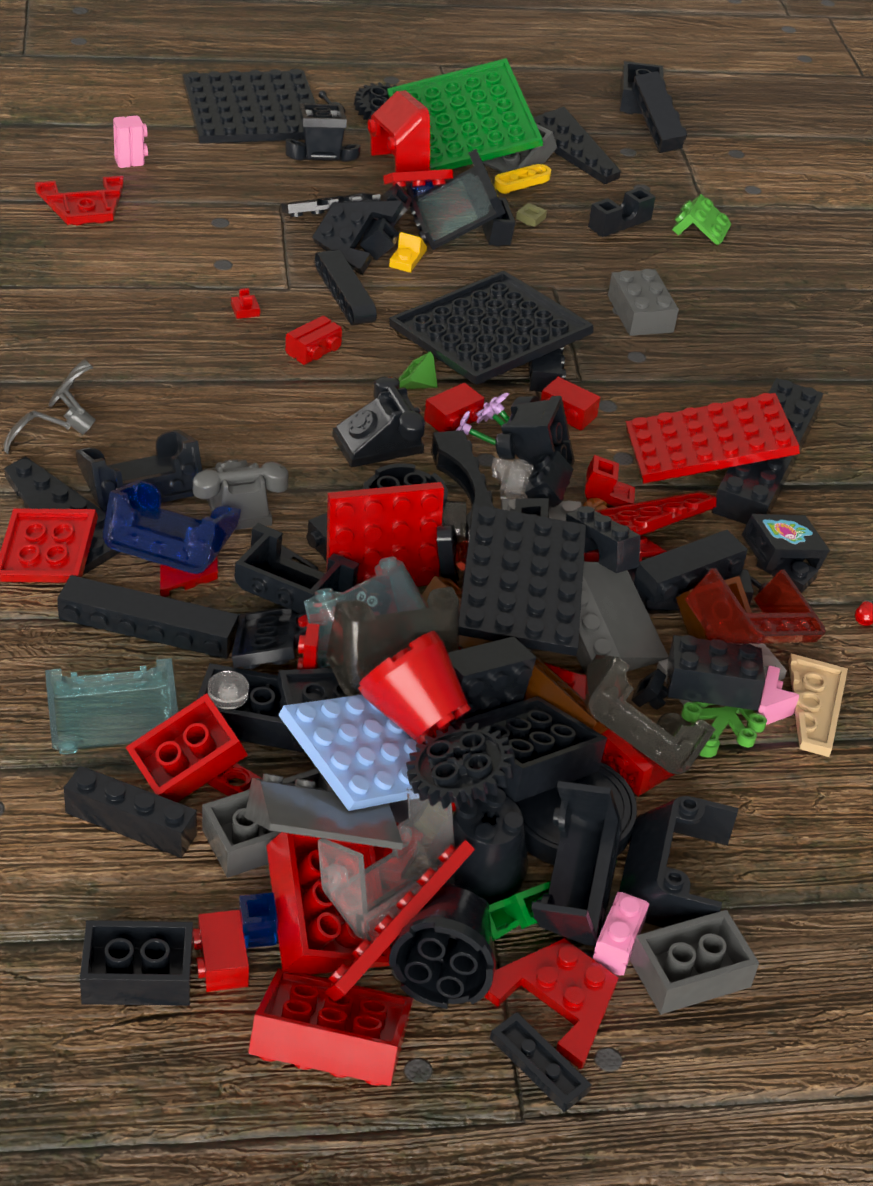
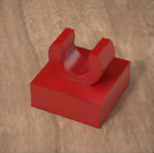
[231,288,260,319]

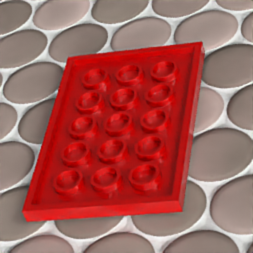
[626,393,800,484]

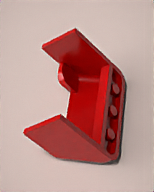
[367,90,430,172]

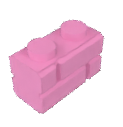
[113,115,148,168]
[593,892,649,976]

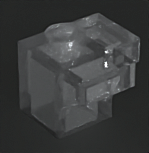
[491,458,533,499]

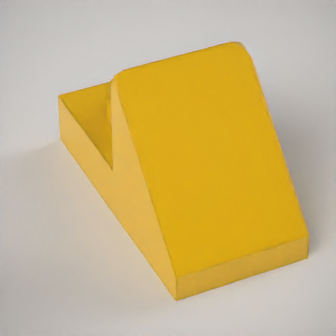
[389,232,427,273]

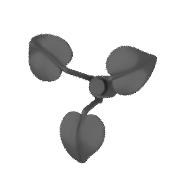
[4,359,96,455]

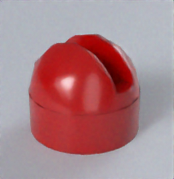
[855,601,873,626]

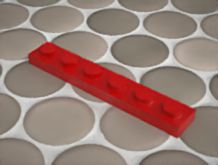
[325,840,475,1002]

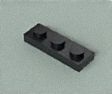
[490,1012,592,1112]

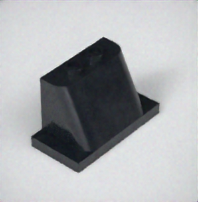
[234,523,359,613]

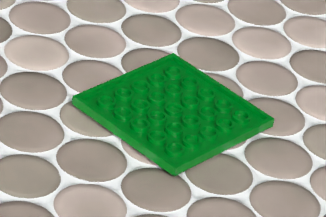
[387,58,543,170]

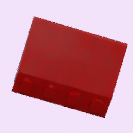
[266,832,391,974]
[248,968,414,1086]

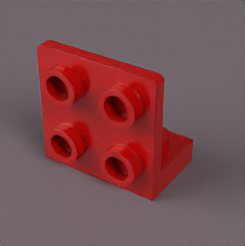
[601,728,682,796]

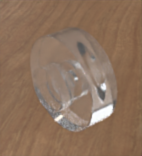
[208,671,249,709]

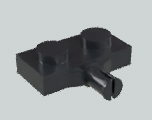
[756,558,819,593]

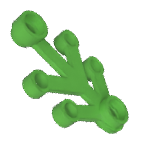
[681,701,767,758]

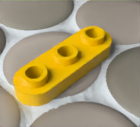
[494,164,551,194]

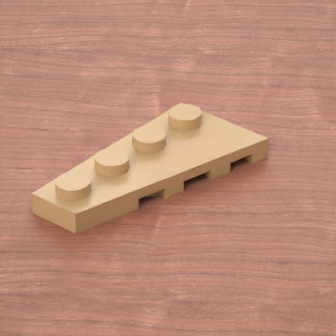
[788,653,848,757]

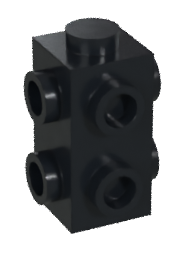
[525,450,574,508]

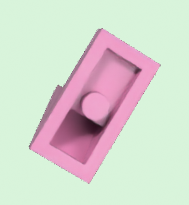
[757,665,799,725]

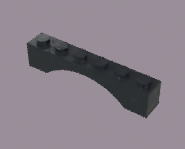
[431,430,494,549]

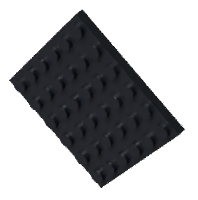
[183,69,316,144]
[389,270,593,385]

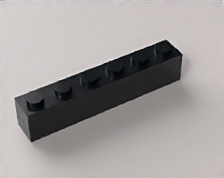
[57,575,239,659]

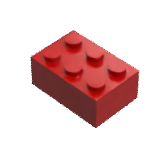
[125,693,248,803]

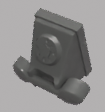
[193,459,289,532]

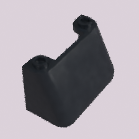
[75,429,203,513]

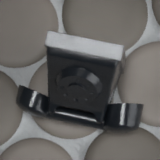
[285,103,361,162]
[332,376,425,468]
[495,396,575,472]

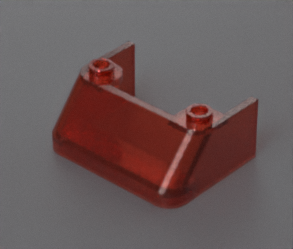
[685,568,826,644]

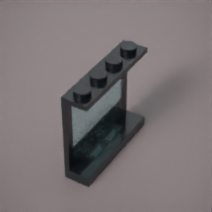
[406,149,506,250]

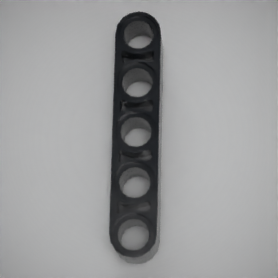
[315,249,377,326]

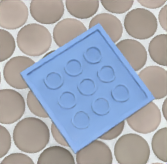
[279,694,419,811]

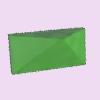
[398,351,438,389]

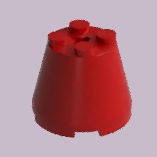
[358,630,471,744]

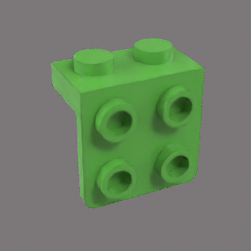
[672,194,731,245]

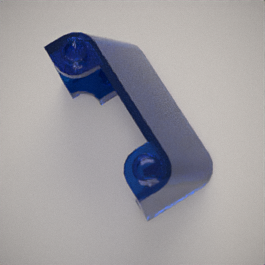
[103,480,241,574]

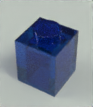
[239,892,278,948]

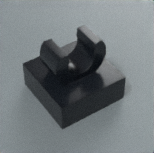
[631,669,668,710]

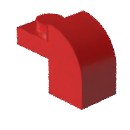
[585,455,635,507]

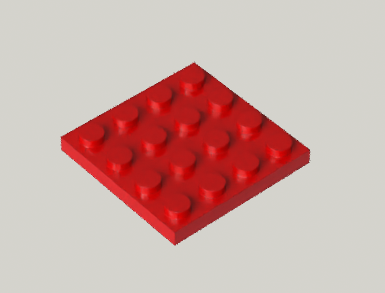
[326,482,444,590]

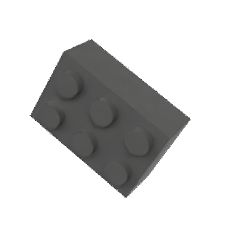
[608,269,679,336]
[630,910,759,1015]

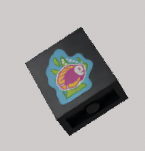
[742,514,830,570]

